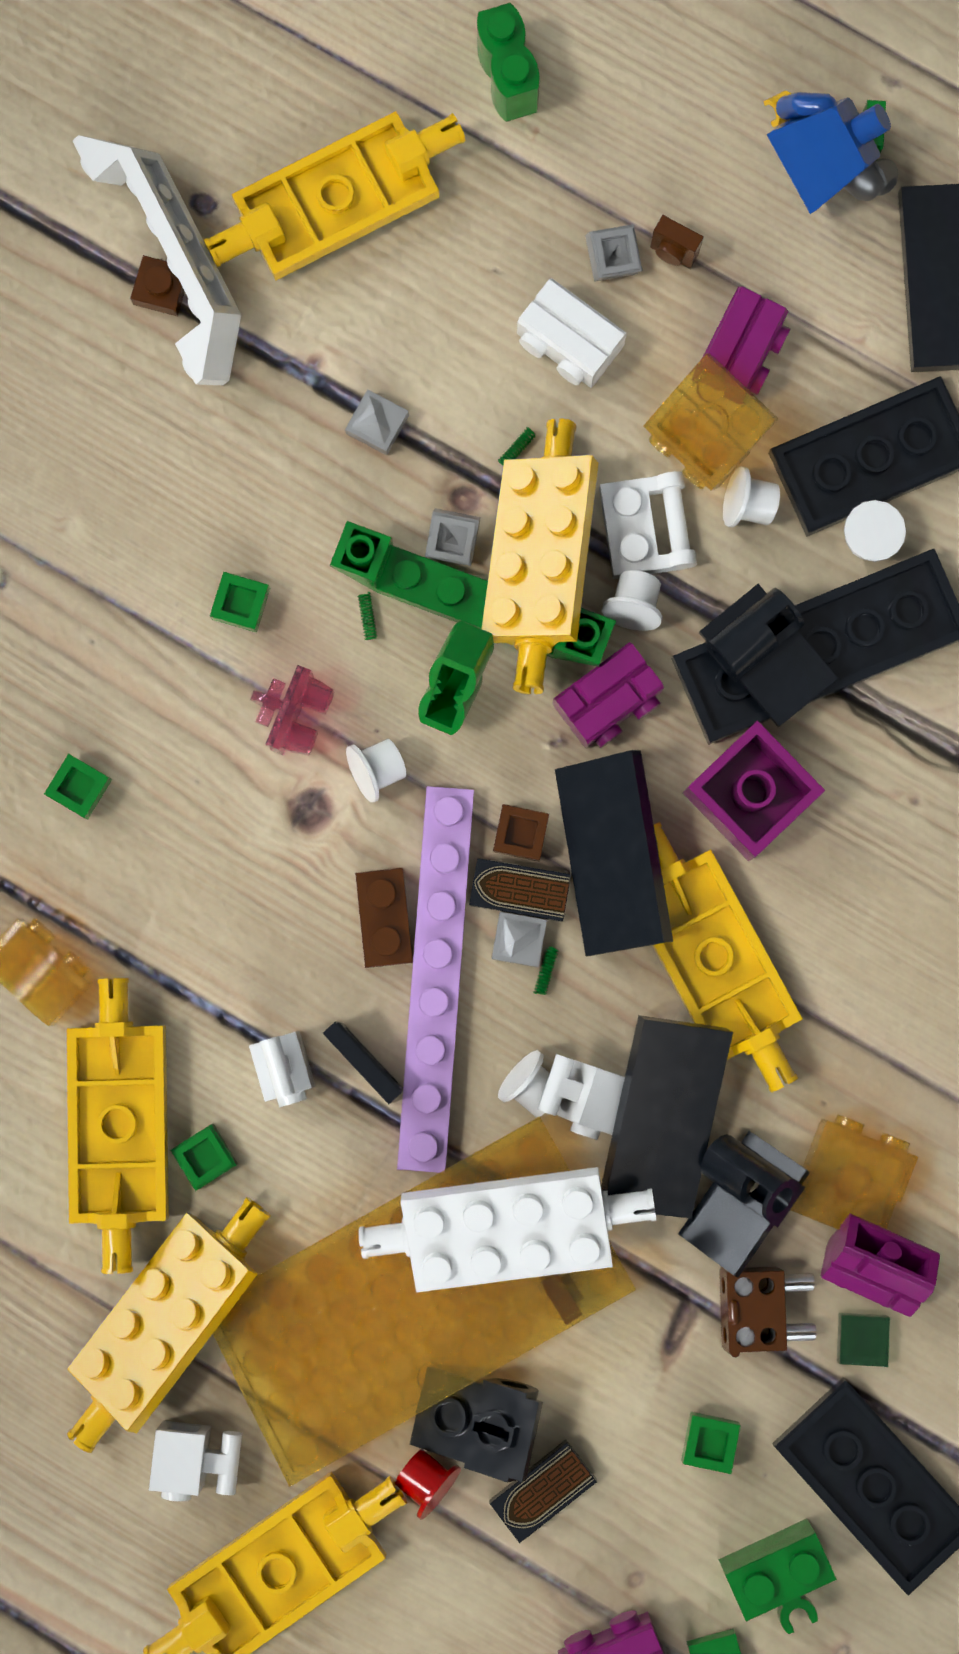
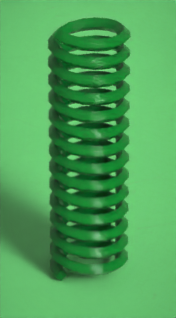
[498,427,535,465]
[357,591,378,640]
[533,946,559,995]

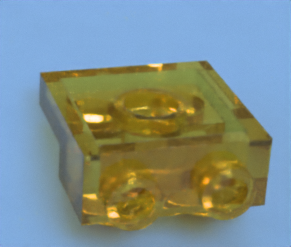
[643,353,779,491]
[791,1114,918,1229]

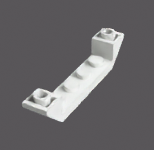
[73,135,241,386]

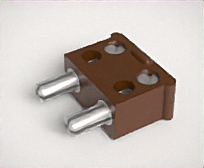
[719,1266,817,1358]

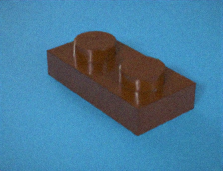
[355,868,413,968]

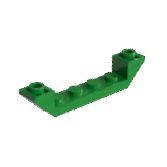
[330,521,616,667]

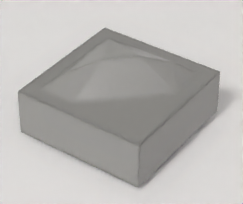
[585,224,642,282]
[345,389,409,455]
[425,508,481,566]
[492,912,547,967]

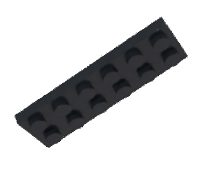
[671,548,959,745]

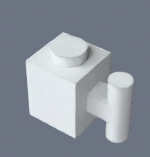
[249,1031,315,1108]
[538,1054,625,1140]
[149,1421,242,1501]

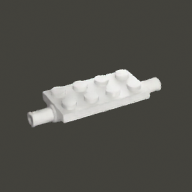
[359,1167,656,1292]

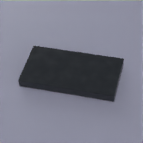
[898,184,959,372]
[768,376,959,537]
[555,750,673,957]
[601,1015,733,1219]
[772,1378,959,1596]

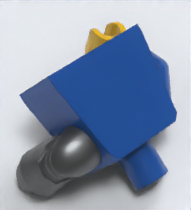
[763,91,898,214]

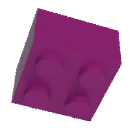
[683,720,825,861]

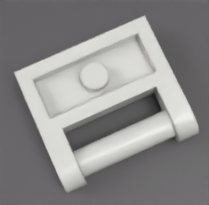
[599,471,697,579]

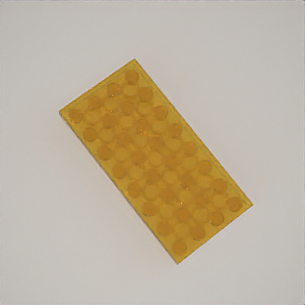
[213,1117,636,1487]

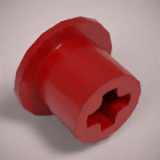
[395,1449,461,1520]

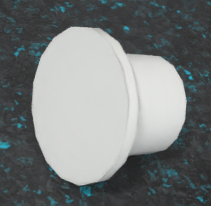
[723,466,780,528]
[844,500,906,562]
[602,570,663,631]
[346,739,406,802]
[498,1050,550,1118]

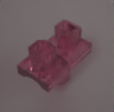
[250,665,335,756]

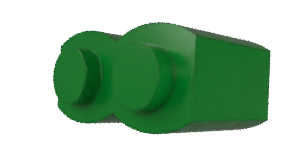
[477,3,540,122]
[418,621,494,735]

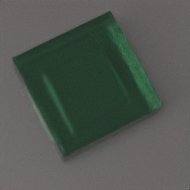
[837,1313,890,1367]

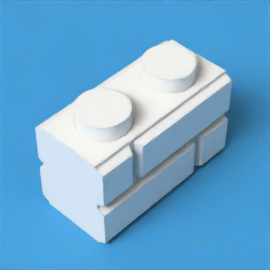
[517,278,627,388]

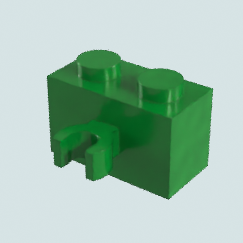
[718,1519,837,1634]

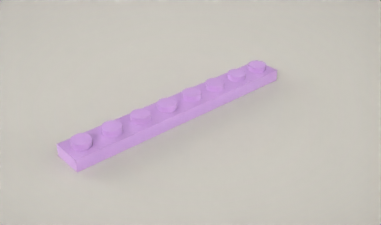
[397,786,474,1173]

